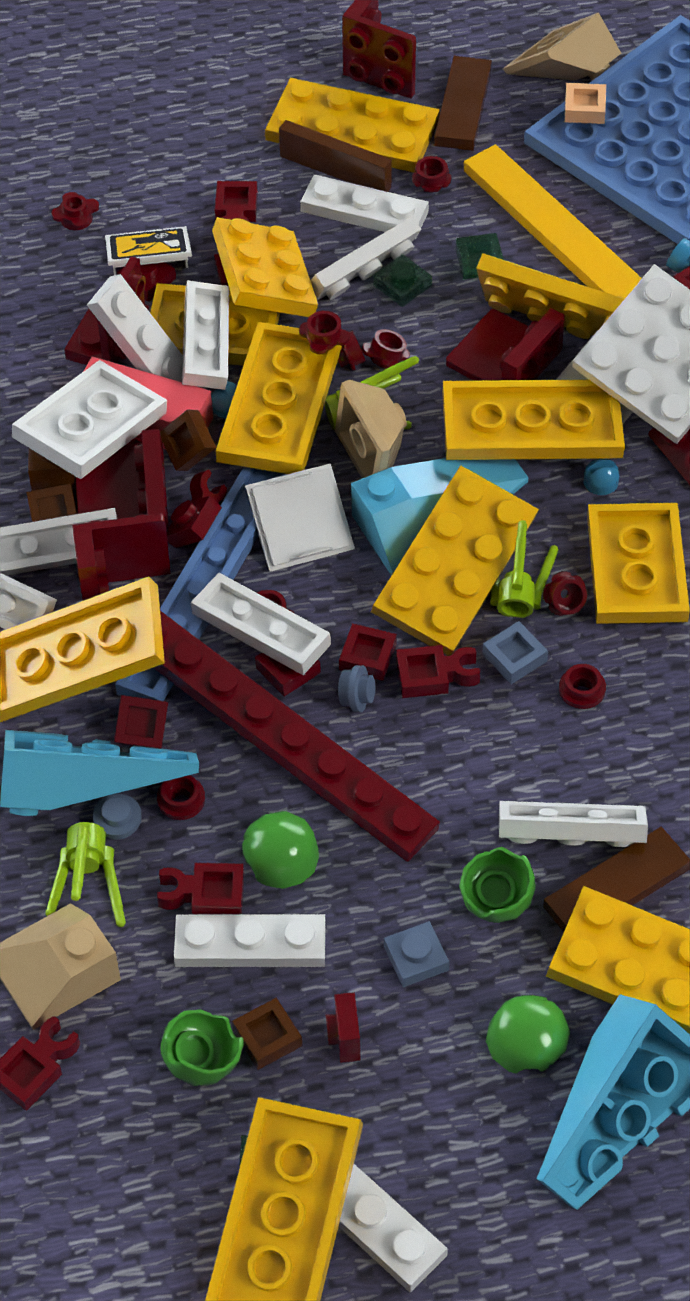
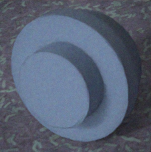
[338,665,376,712]
[93,794,142,840]

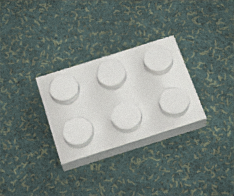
[12,360,167,479]

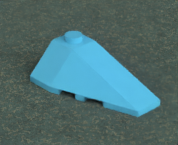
[351,458,528,576]
[0,730,199,816]
[537,994,690,1210]

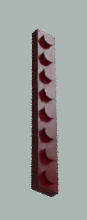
[153,611,440,862]

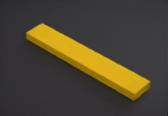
[464,144,642,299]

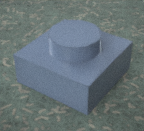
[482,621,548,684]
[384,921,449,987]

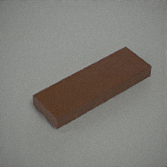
[435,56,492,151]
[279,120,392,192]
[543,826,690,932]

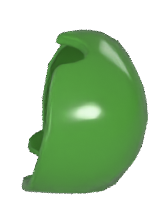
[242,811,319,889]
[459,847,536,923]
[486,995,570,1074]
[161,1010,244,1086]

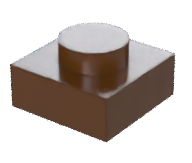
[160,410,216,471]
[26,483,77,522]
[232,997,303,1070]

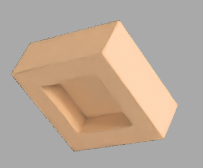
[564,83,606,124]

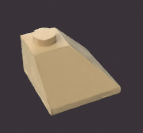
[503,12,621,81]
[335,380,407,479]
[0,903,121,1030]

